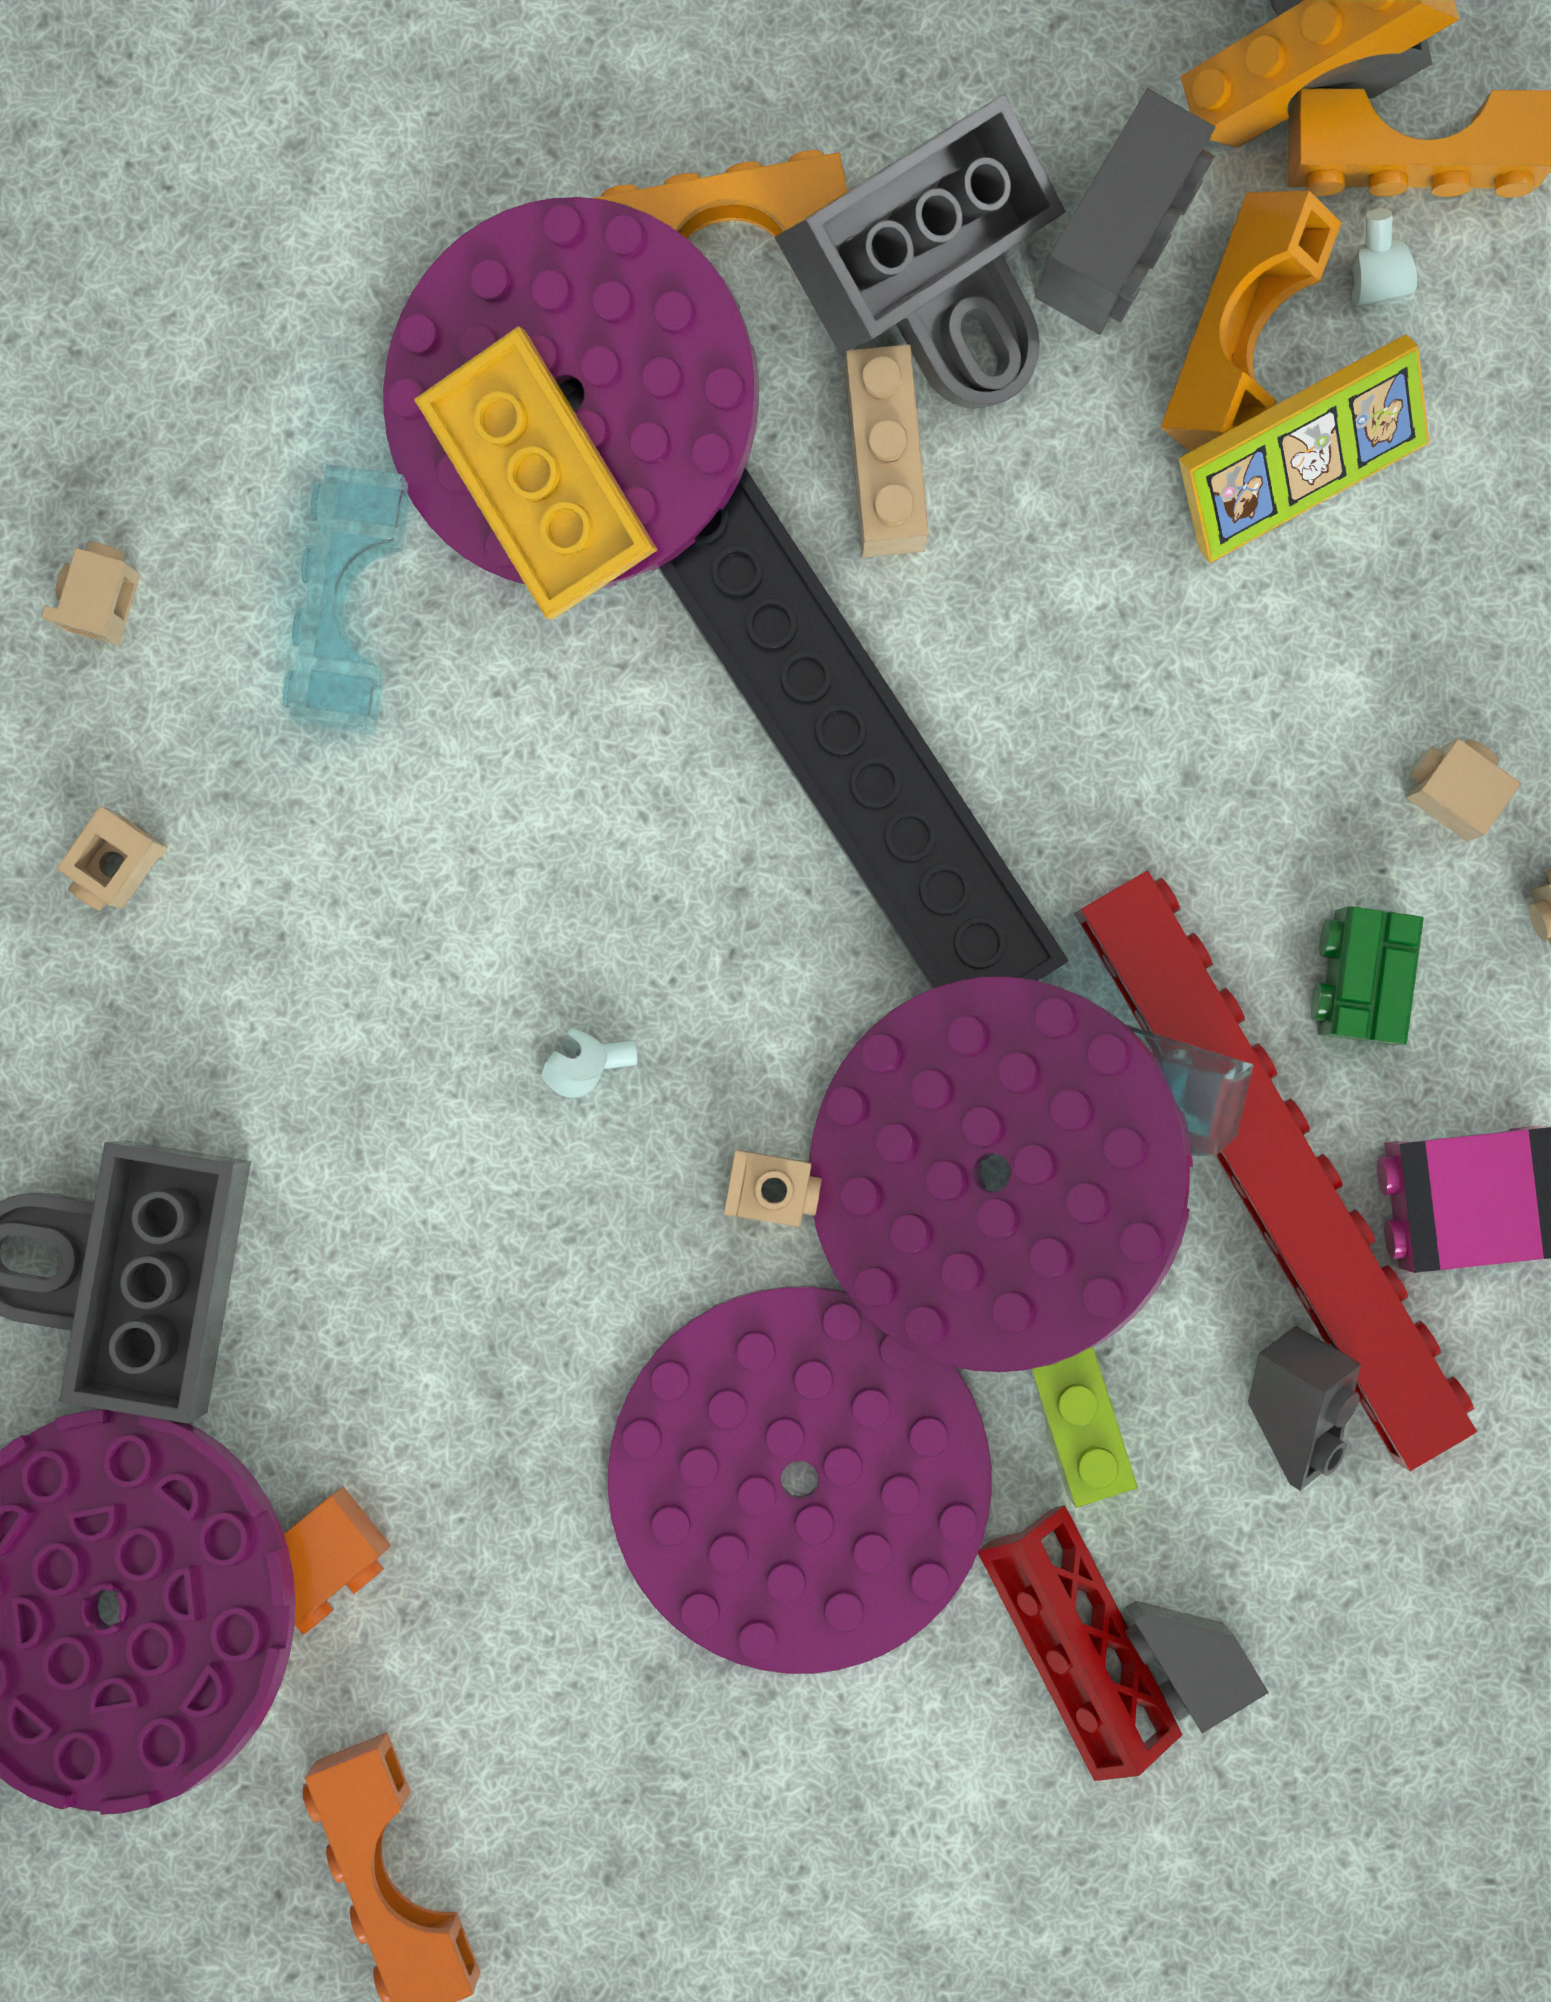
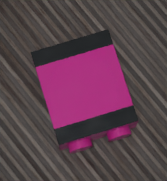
[1377,1126,1551,1273]

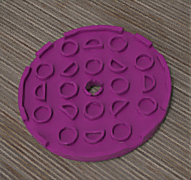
[383,197,759,588]
[809,977,1193,1372]
[608,1286,992,1674]
[0,1409,296,1815]

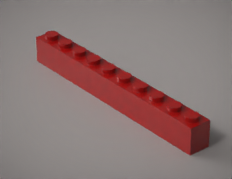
[1074,870,1477,1472]

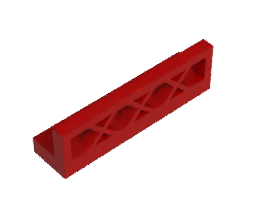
[978,1505,1183,1781]

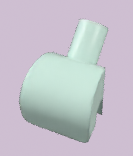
[1348,208,1417,308]
[541,1027,637,1098]

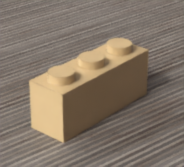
[844,345,929,558]

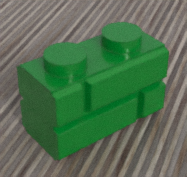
[1311,906,1424,1046]

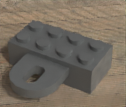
[774,94,1066,409]
[0,1140,251,1424]

